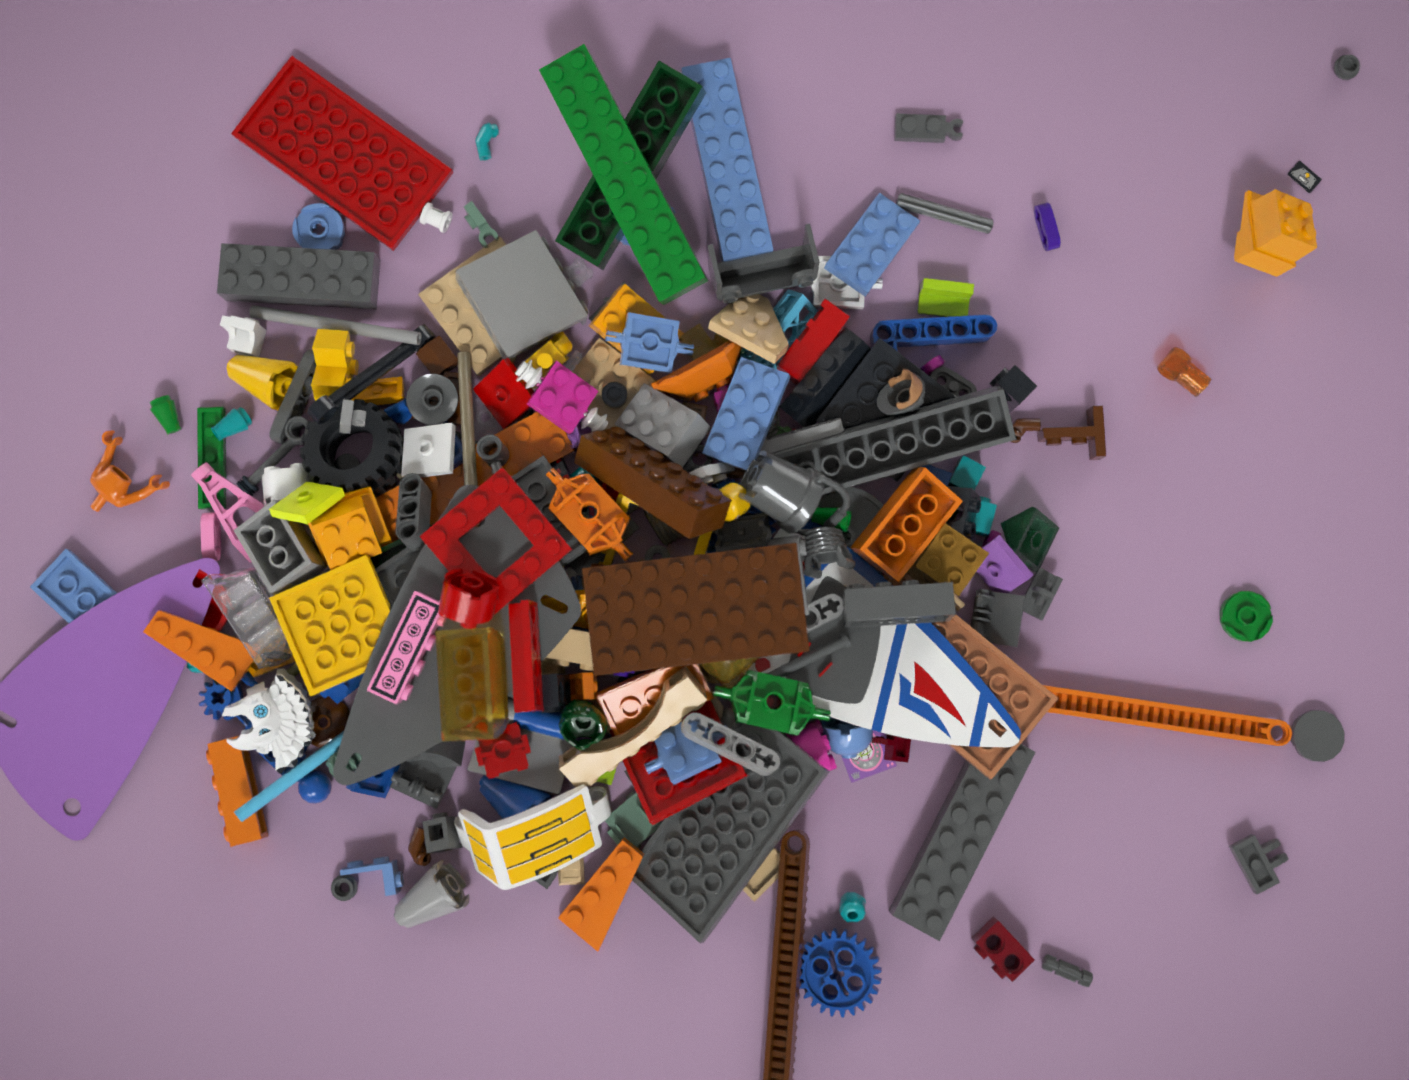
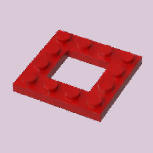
[419,467,573,615]

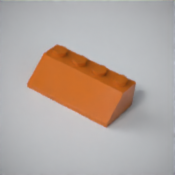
[850,467,963,583]

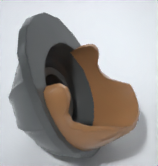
[877,369,925,415]

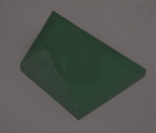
[1000,507,1059,572]

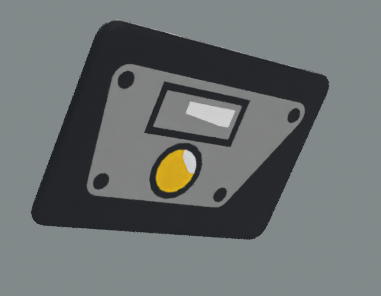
[1288,161,1322,193]

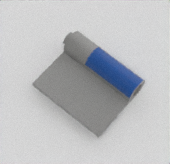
[467,697,573,795]

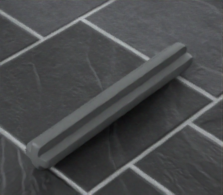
[896,193,994,234]

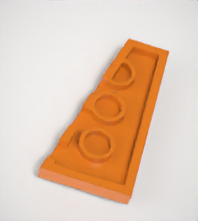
[143,610,264,691]
[558,837,644,952]

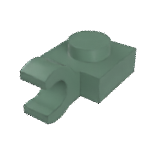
[464,201,499,248]

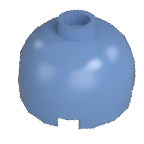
[821,717,873,759]

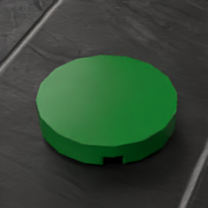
[1220,591,1273,642]

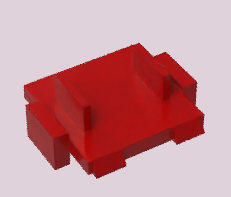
[474,722,531,779]

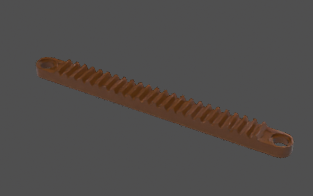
[763,830,810,1080]

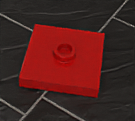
[473,358,534,430]

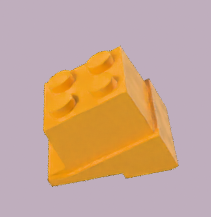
[1234,189,1317,277]
[308,486,392,571]

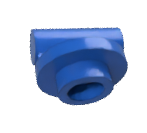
[384,399,412,424]

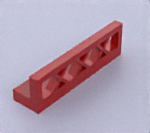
[508,600,544,713]

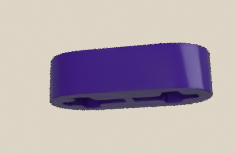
[1034,202,1061,251]

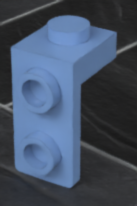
[340,856,404,896]

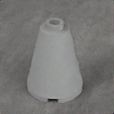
[394,860,470,928]

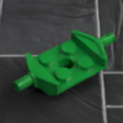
[713,670,831,736]

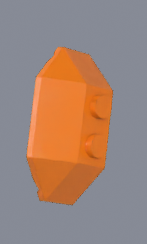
[651,341,742,402]

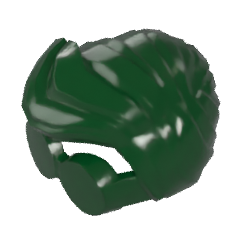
[559,699,608,750]

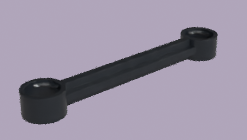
[307,324,436,425]

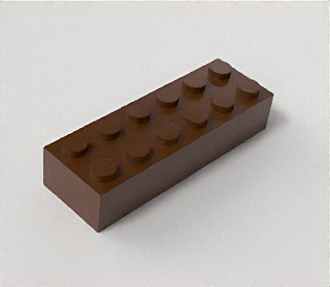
[574,426,731,539]

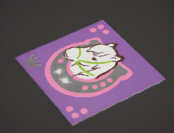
[841,730,897,783]

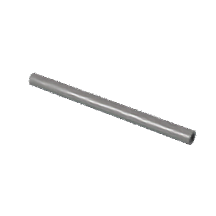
[249,305,422,345]

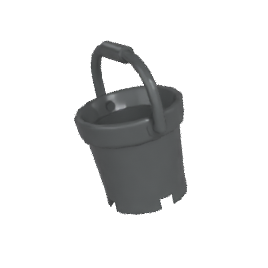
[739,450,850,535]

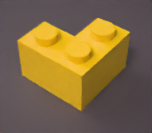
[311,329,359,401]

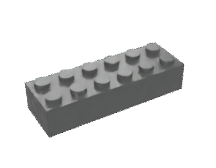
[217,243,380,310]

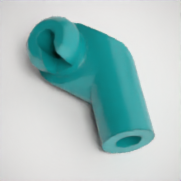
[475,122,499,161]

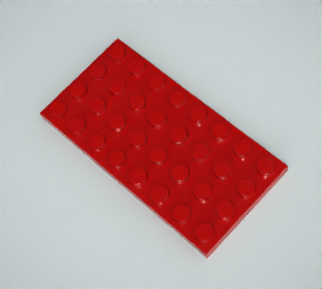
[231,56,454,251]

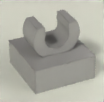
[340,399,366,434]

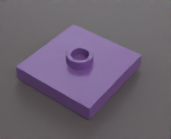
[976,535,1033,594]

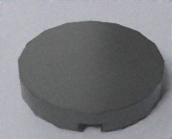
[1291,710,1345,762]

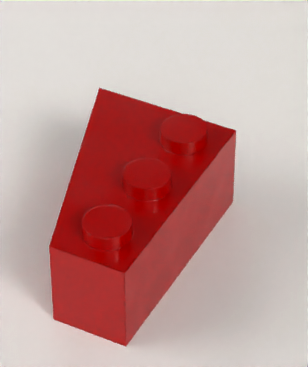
[777,299,850,385]

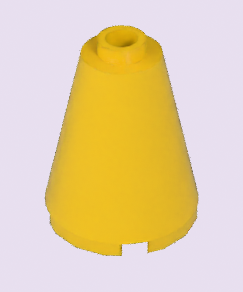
[227,355,298,411]

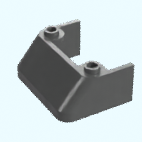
[708,224,820,303]

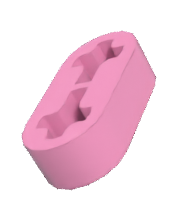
[200,512,221,561]

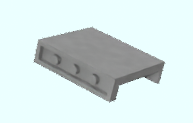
[456,230,589,362]

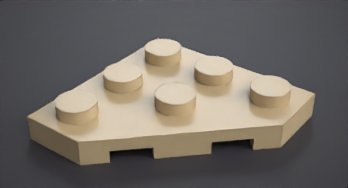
[708,294,789,364]

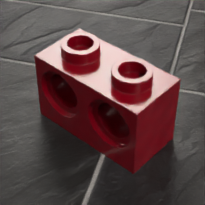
[971,917,1035,982]

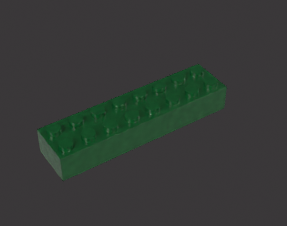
[555,60,706,270]

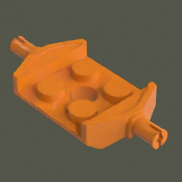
[546,468,633,561]

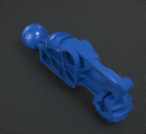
[199,671,332,804]

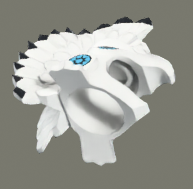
[222,668,316,774]

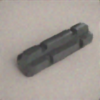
[1042,954,1093,987]

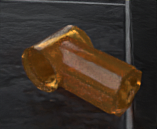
[1157,347,1212,397]

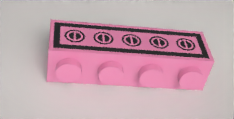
[367,591,447,704]

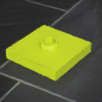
[269,482,345,524]

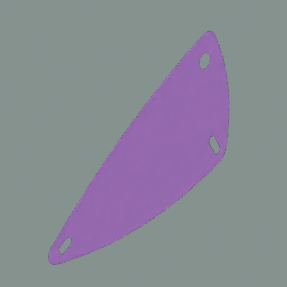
[0,558,220,841]

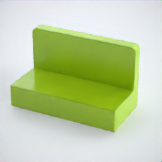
[917,278,974,317]

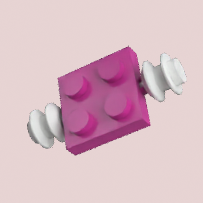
[515,360,608,434]

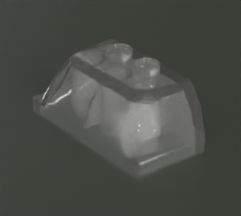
[202,567,293,669]

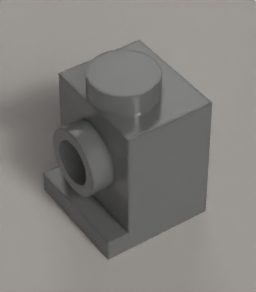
[423,812,463,853]

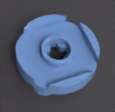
[292,203,345,250]

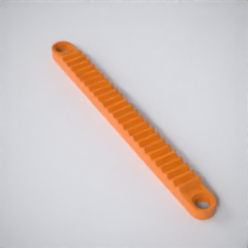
[1043,685,1292,746]

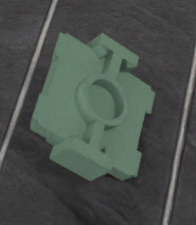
[605,791,661,848]

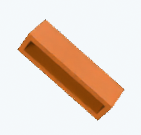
[206,736,269,847]

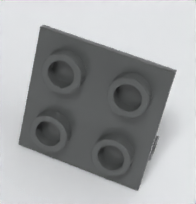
[971,589,1025,647]
[390,760,457,809]

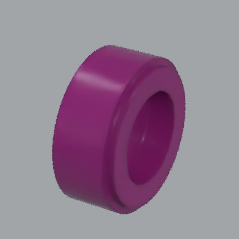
[920,354,945,375]

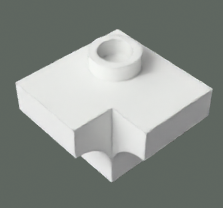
[220,315,267,357]

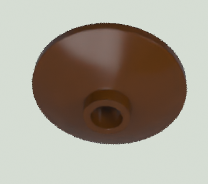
[310,696,350,748]

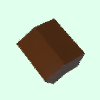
[416,336,458,376]

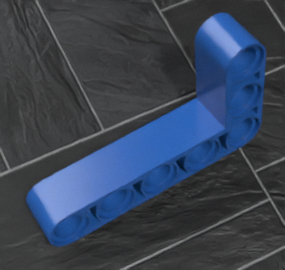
[870,315,997,351]

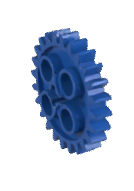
[800,928,882,1018]

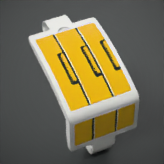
[454,784,611,890]

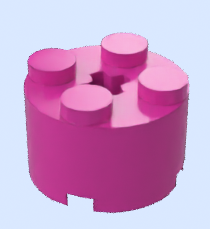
[785,719,837,771]

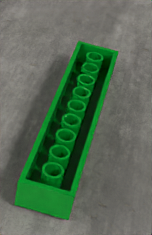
[539,44,709,305]

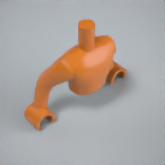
[90,430,170,512]

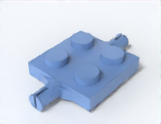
[605,312,694,373]
[644,713,727,785]

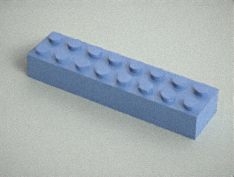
[681,58,773,262]

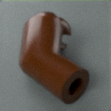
[1010,418,1041,443]
[408,826,431,866]

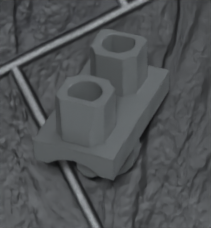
[1023,567,1063,621]

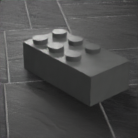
[842,580,956,628]

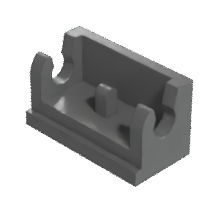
[713,512,772,552]

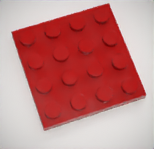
[610,700,748,825]

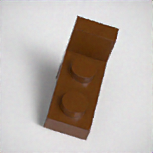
[1037,406,1106,460]

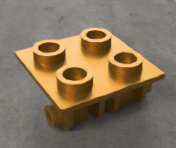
[915,523,989,596]

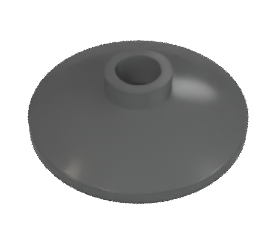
[406,374,458,425]

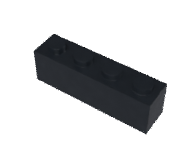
[780,327,871,427]

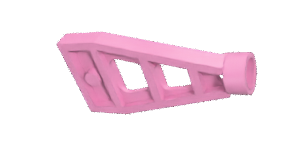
[191,462,264,563]

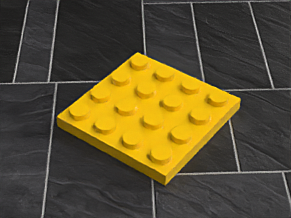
[269,555,392,696]

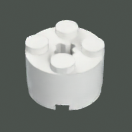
[262,463,314,507]

